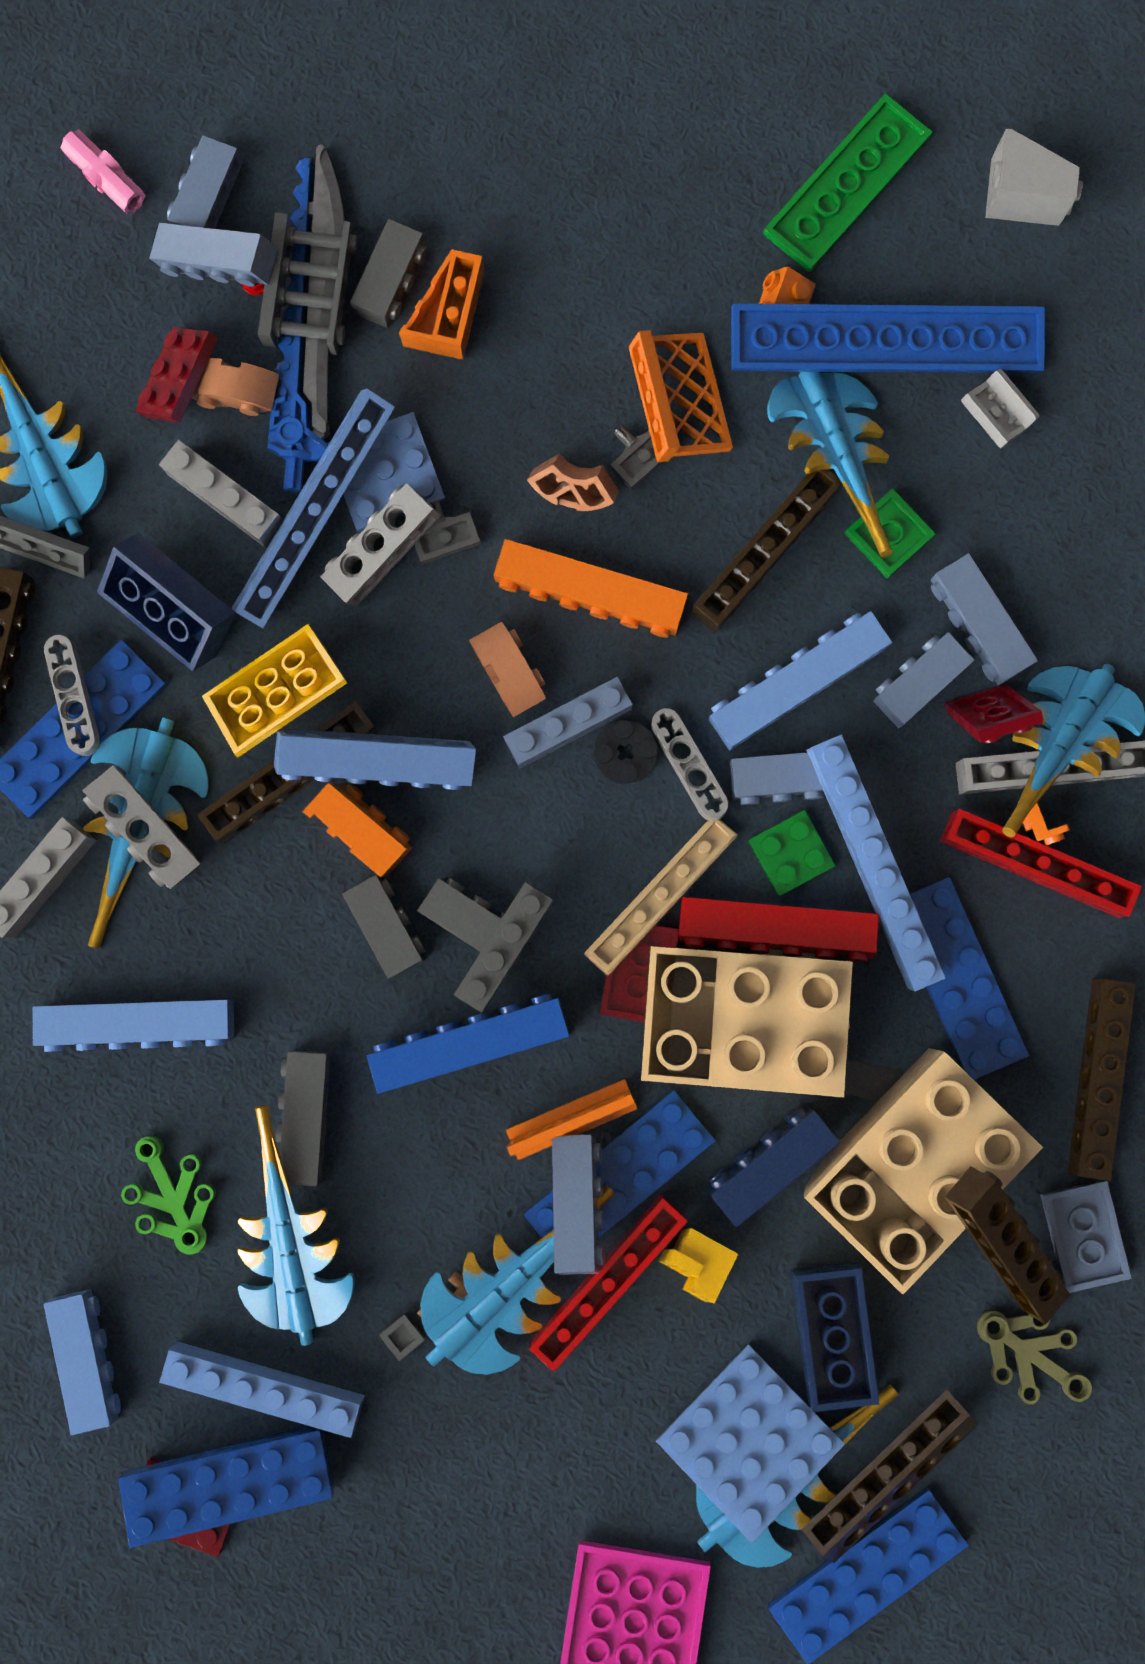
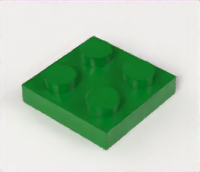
[844,488,936,579]
[748,810,835,897]

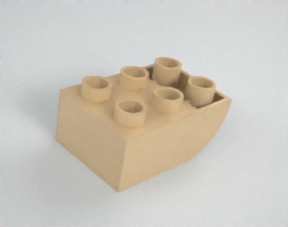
[641,946,853,1097]
[804,1048,1043,1294]

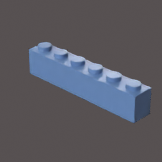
[708,611,892,751]
[274,728,476,790]
[33,999,234,1052]
[159,1342,365,1438]

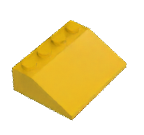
[202,624,347,758]

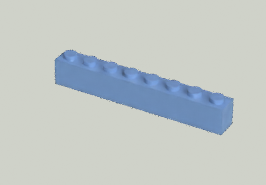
[231,389,395,628]
[806,734,946,991]

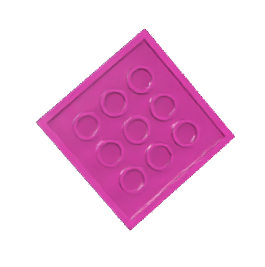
[560,1540,711,1664]

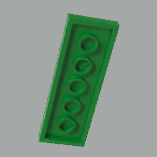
[763,93,933,273]

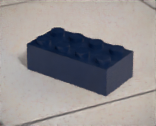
[97,533,236,671]
[706,1106,840,1228]
[791,1262,879,1412]

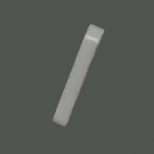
[44,635,100,756]
[651,708,728,821]

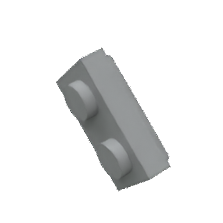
[961,369,1039,449]

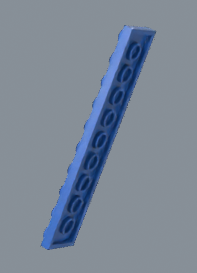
[731,304,1045,373]

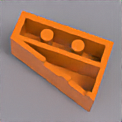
[399,249,485,360]
[302,783,413,877]

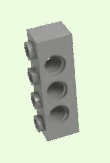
[320,483,441,607]
[82,765,200,889]

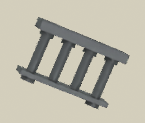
[258,212,358,355]

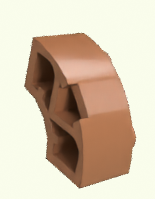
[192,358,279,416]
[527,453,619,511]
[469,622,546,717]

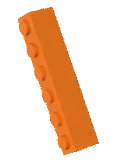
[494,539,688,638]

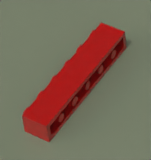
[939,809,1142,918]
[679,897,879,963]
[529,1193,688,1372]

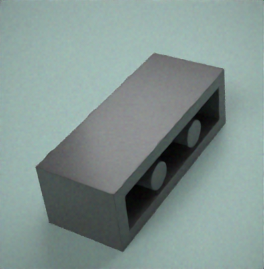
[350,219,427,328]
[342,875,426,979]
[417,878,505,952]

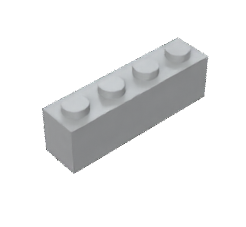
[159,440,283,548]
[0,817,97,939]

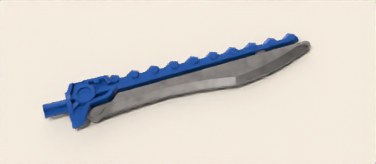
[267,145,345,493]

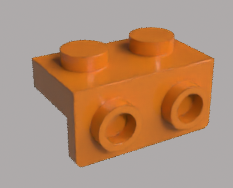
[758,266,816,304]
[1023,803,1070,845]

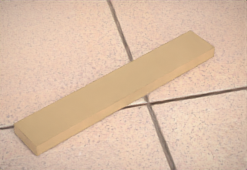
[584,820,738,976]

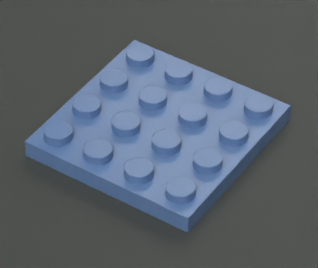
[656,1344,845,1543]

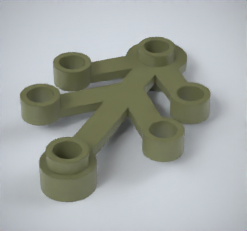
[976,1310,1092,1404]

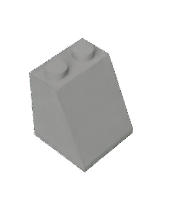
[985,129,1083,226]

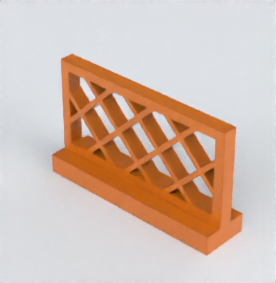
[629,330,733,462]
[506,1078,637,1160]

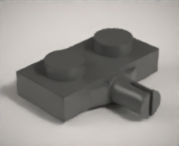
[610,425,663,491]
[414,500,481,565]

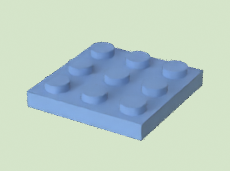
[327,412,446,533]

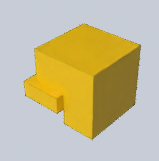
[659,1228,738,1303]

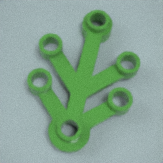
[121,1136,216,1255]

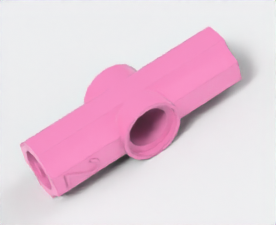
[60,129,146,214]

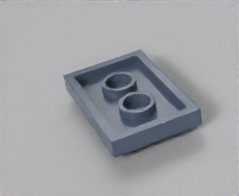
[1040,1180,1132,1293]

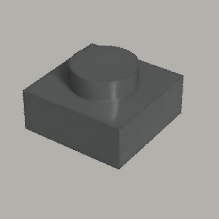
[379,1312,426,1361]

